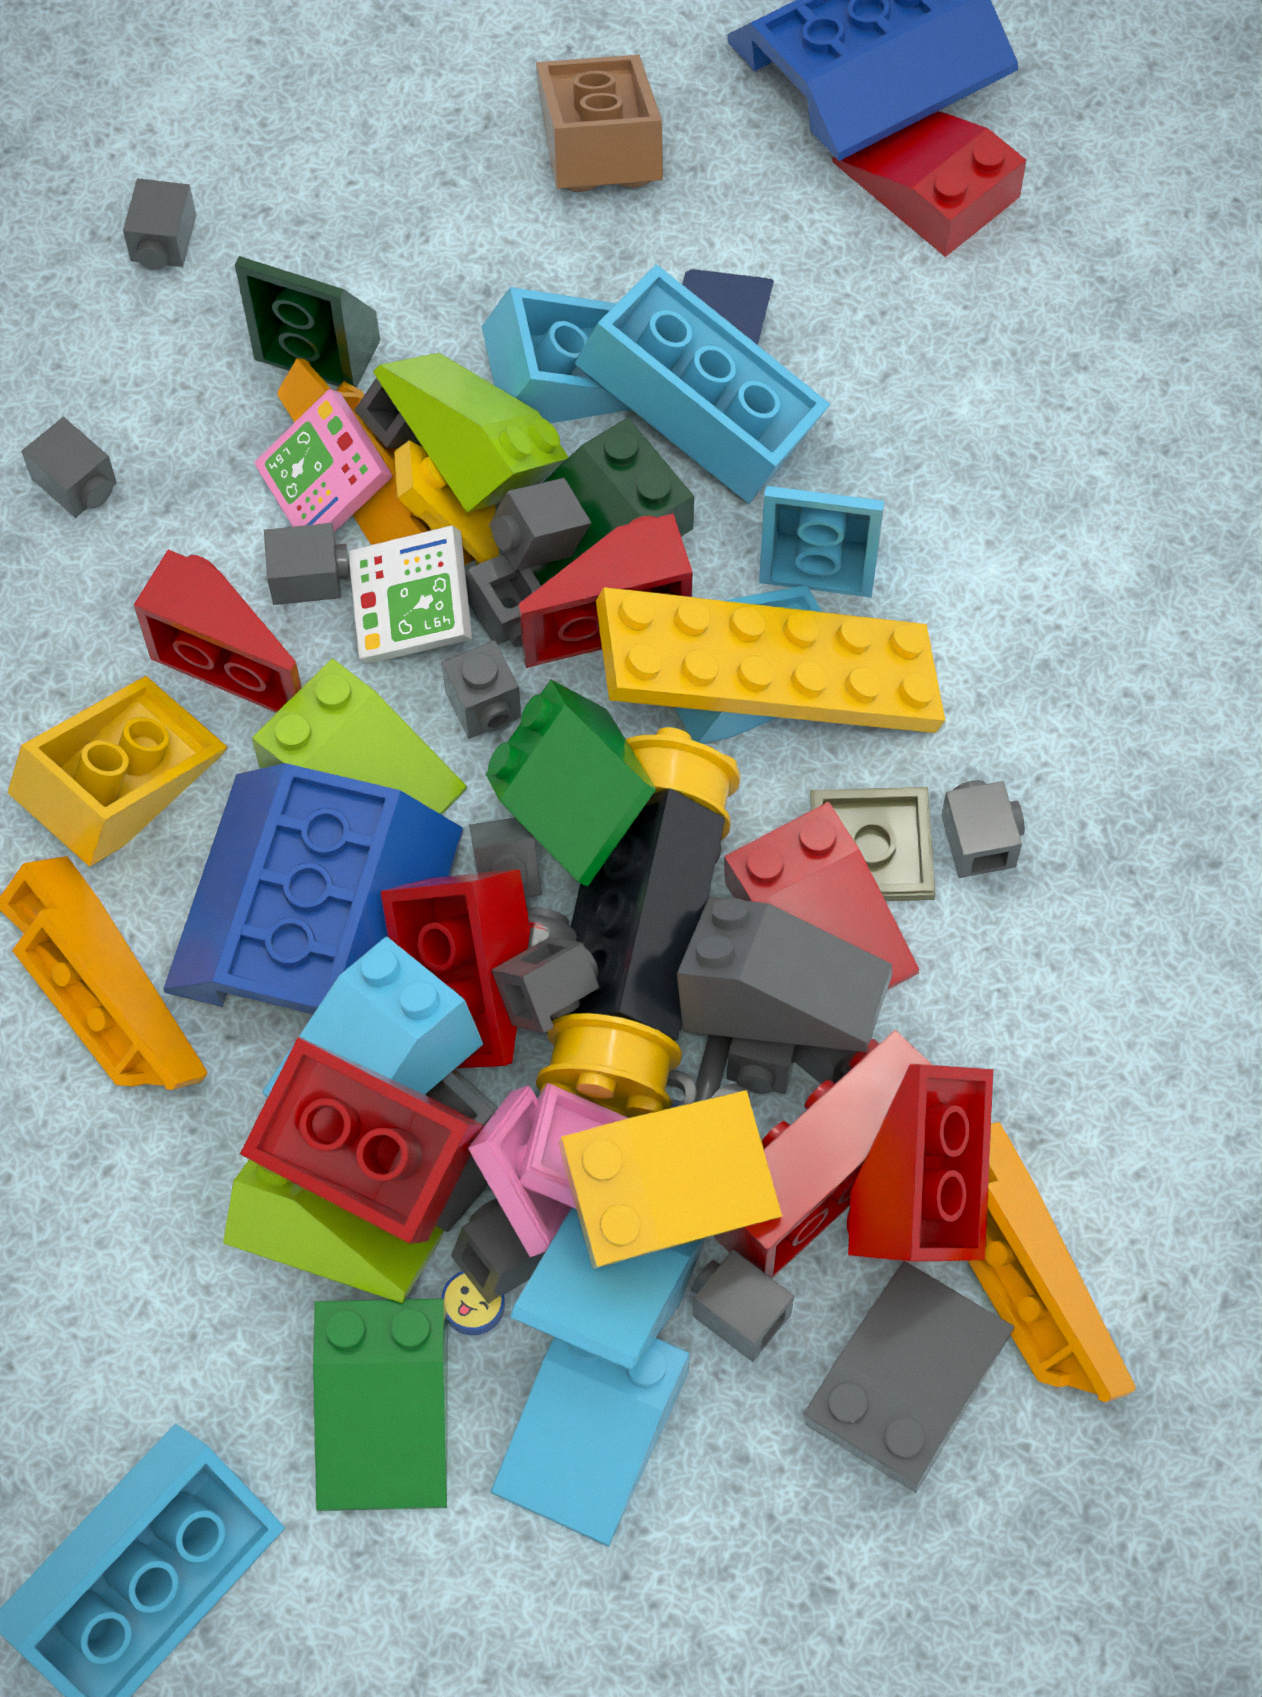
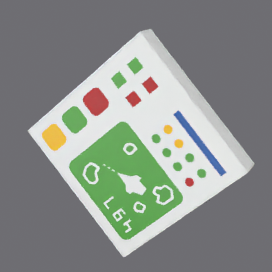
[349,525,472,663]

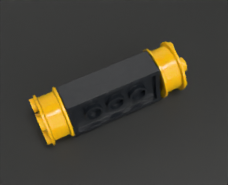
[536,727,741,1118]

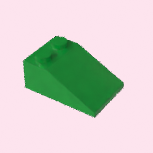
[486,679,656,887]
[313,1298,448,1511]

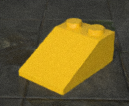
[7,676,228,867]
[558,1090,782,1269]

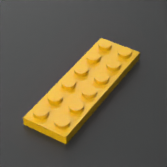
[596,587,946,733]

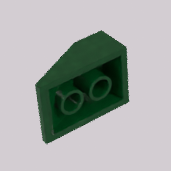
[235,256,380,388]
[530,417,694,586]

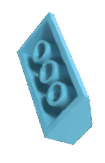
[574,264,830,504]
[0,1423,285,1697]

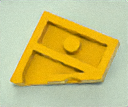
[394,440,499,565]

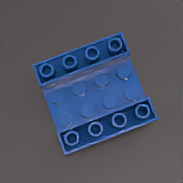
[727,0,1018,161]
[163,763,464,1014]

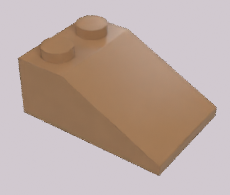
[536,54,663,192]

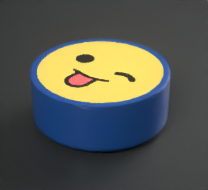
[441,1271,505,1336]

